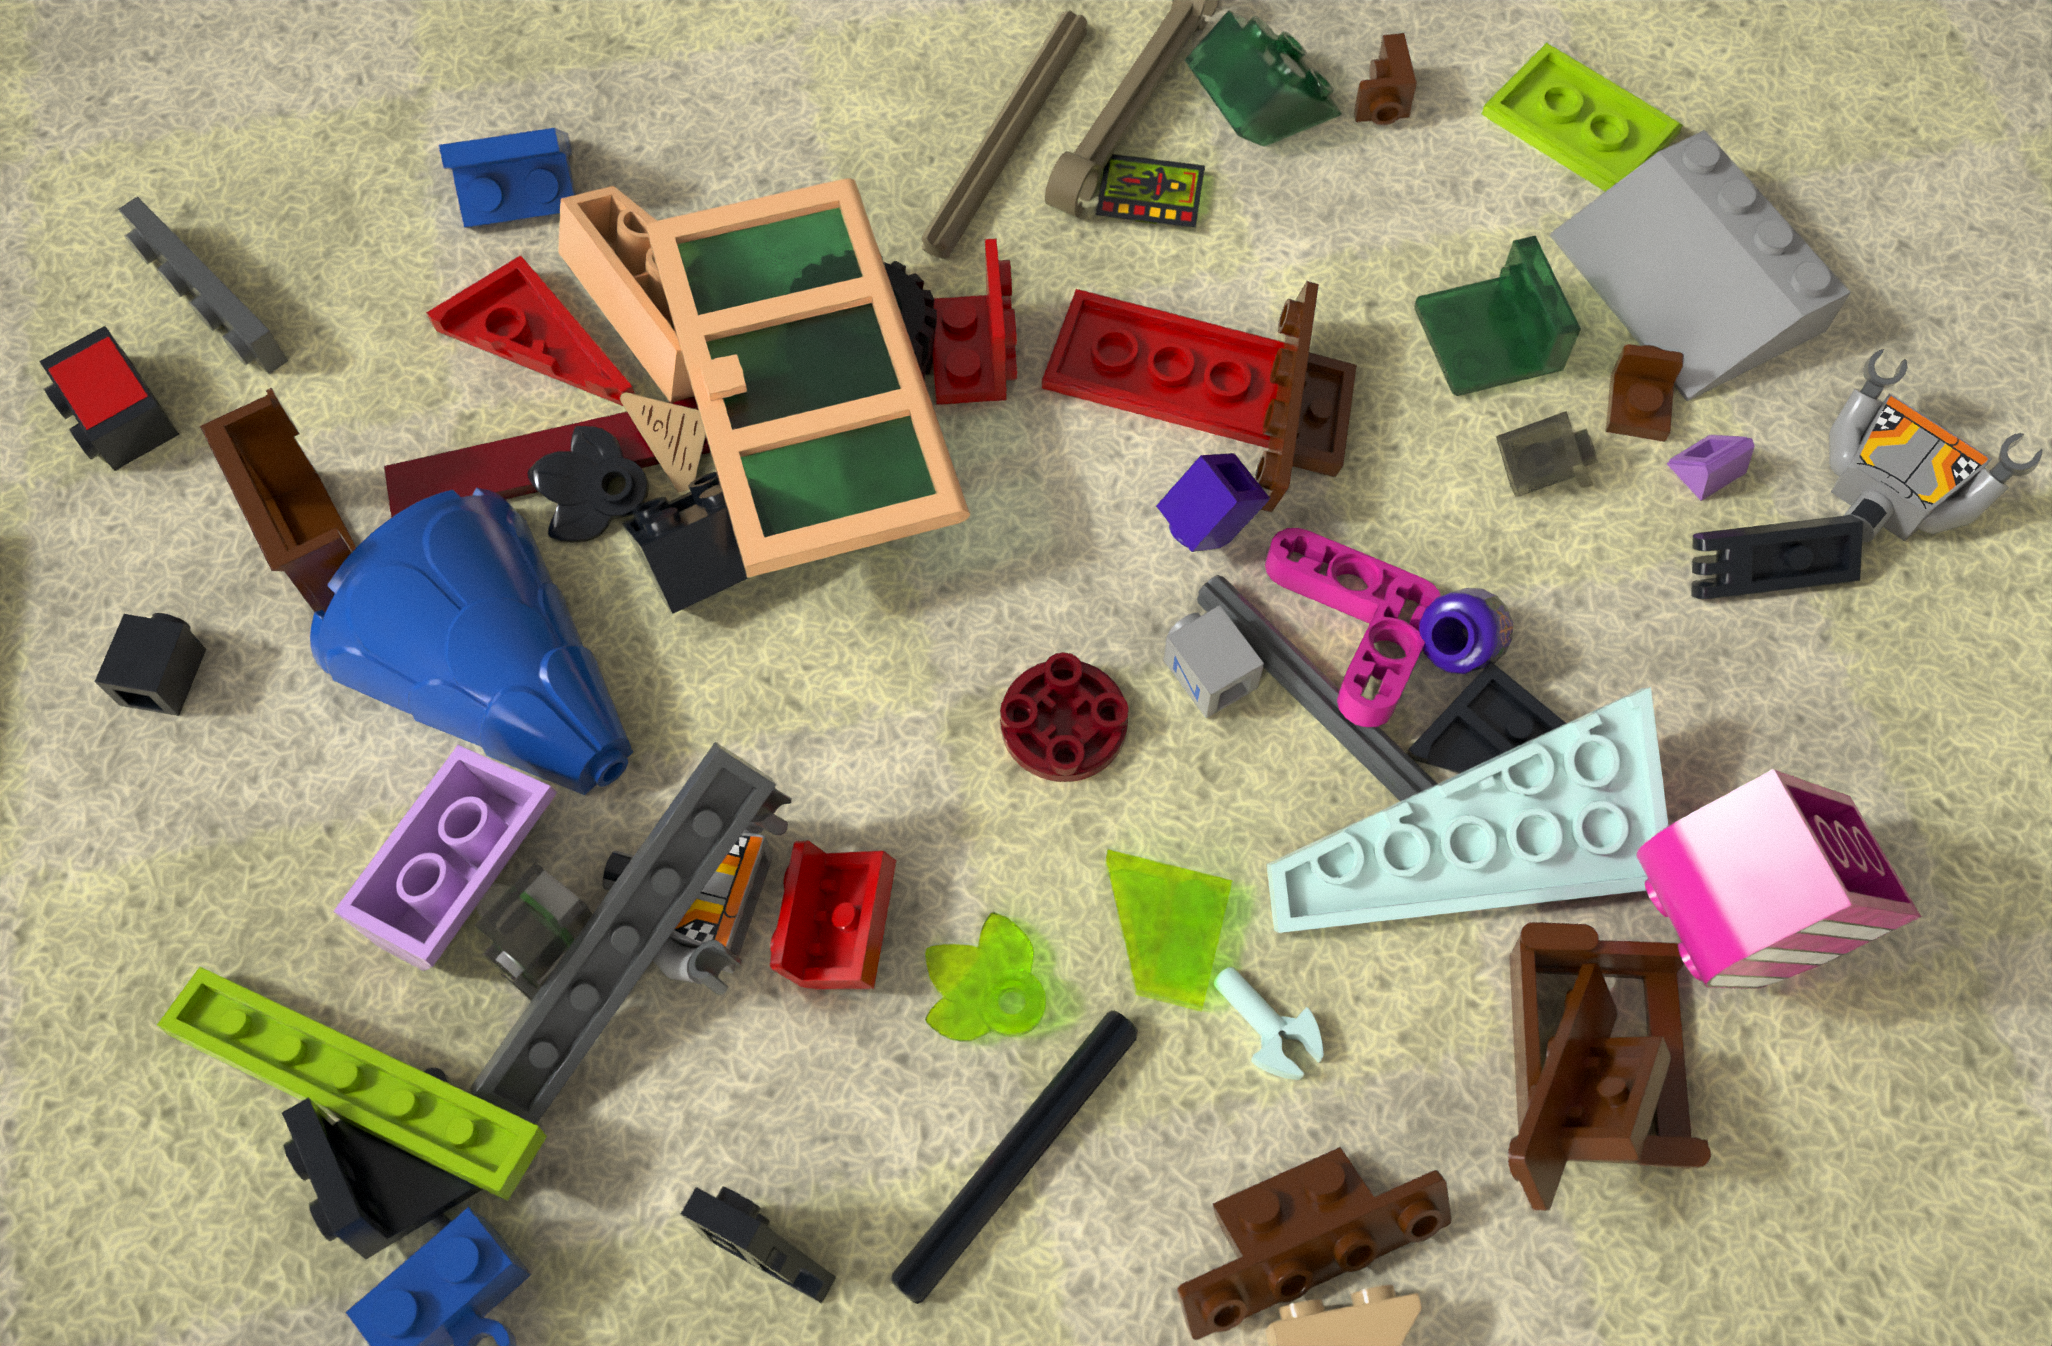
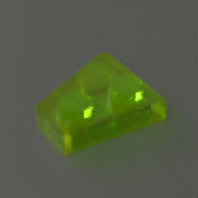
[1105,849,1233,1012]

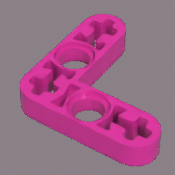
[1265,528,1441,727]

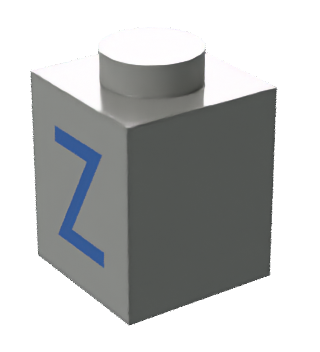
[1163,605,1264,718]

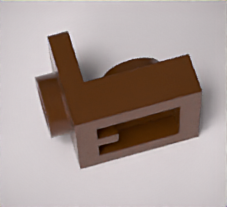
[1354,33,1417,125]
[1606,344,1684,442]

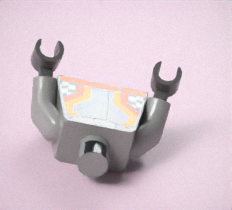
[1829,349,2043,542]
[602,788,792,995]

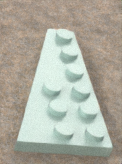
[1266,687,1669,933]

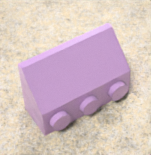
[333,745,557,971]

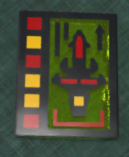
[1095,154,1205,228]

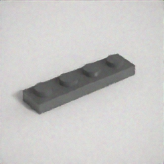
[118,196,288,374]

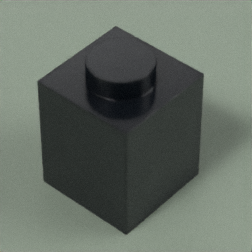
[94,613,206,716]

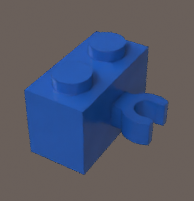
[345,1207,532,1346]

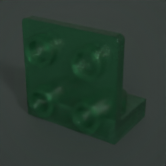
[1414,235,1581,396]

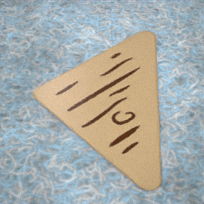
[620,393,706,493]

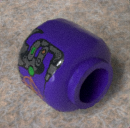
[1419,588,1513,674]

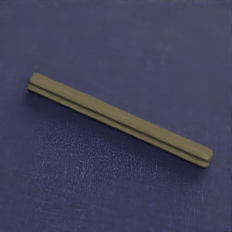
[922,10,1087,259]

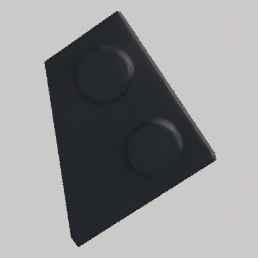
[1407,662,1566,774]
[680,1186,836,1304]

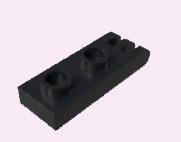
[1691,515,1863,599]

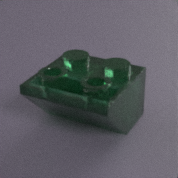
[1185,10,1342,147]

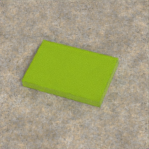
[1481,42,1683,192]

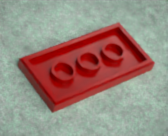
[1042,289,1284,448]

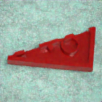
[426,255,635,406]

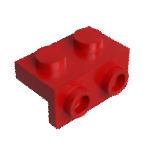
[770,840,897,989]

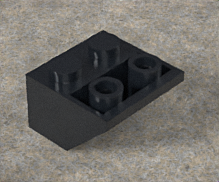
[622,471,775,614]

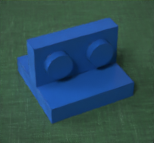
[439,128,576,228]

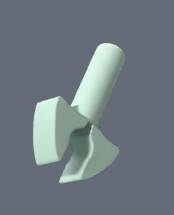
[1214,967,1323,1080]

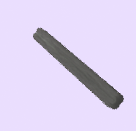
[1197,575,1437,801]

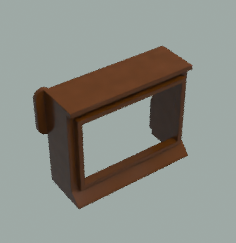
[200,388,356,613]
[1509,922,1711,1169]

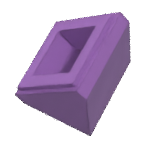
[1666,435,1755,501]

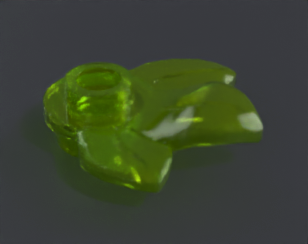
[925,912,1046,1042]

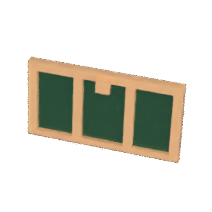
[646,178,970,578]

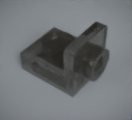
[1496,411,1599,497]

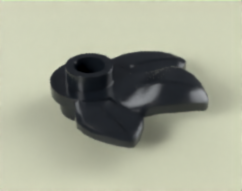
[527,426,649,543]

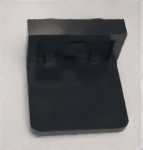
[282,1068,483,1259]

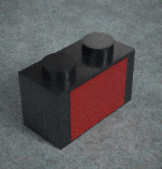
[39,326,180,471]

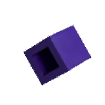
[1156,453,1271,552]

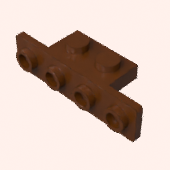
[1255,281,1357,513]
[1508,963,1671,1211]
[1177,1147,1452,1340]

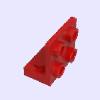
[933,238,1017,405]

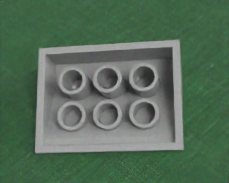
[1550,130,1851,401]

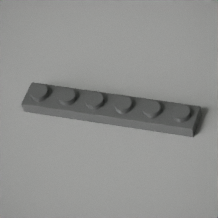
[471,742,776,1125]

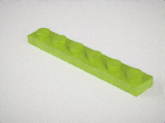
[157,967,547,1201]

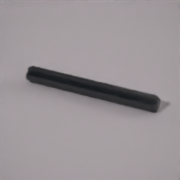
[891,1010,1138,1304]

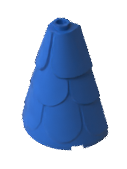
[310,488,633,795]

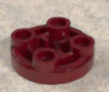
[1000,652,1129,782]

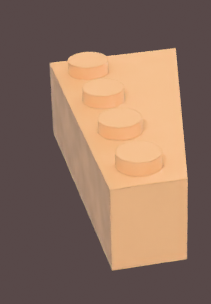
[558,186,781,403]

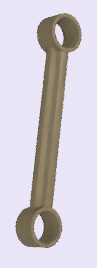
[1045,0,1220,218]

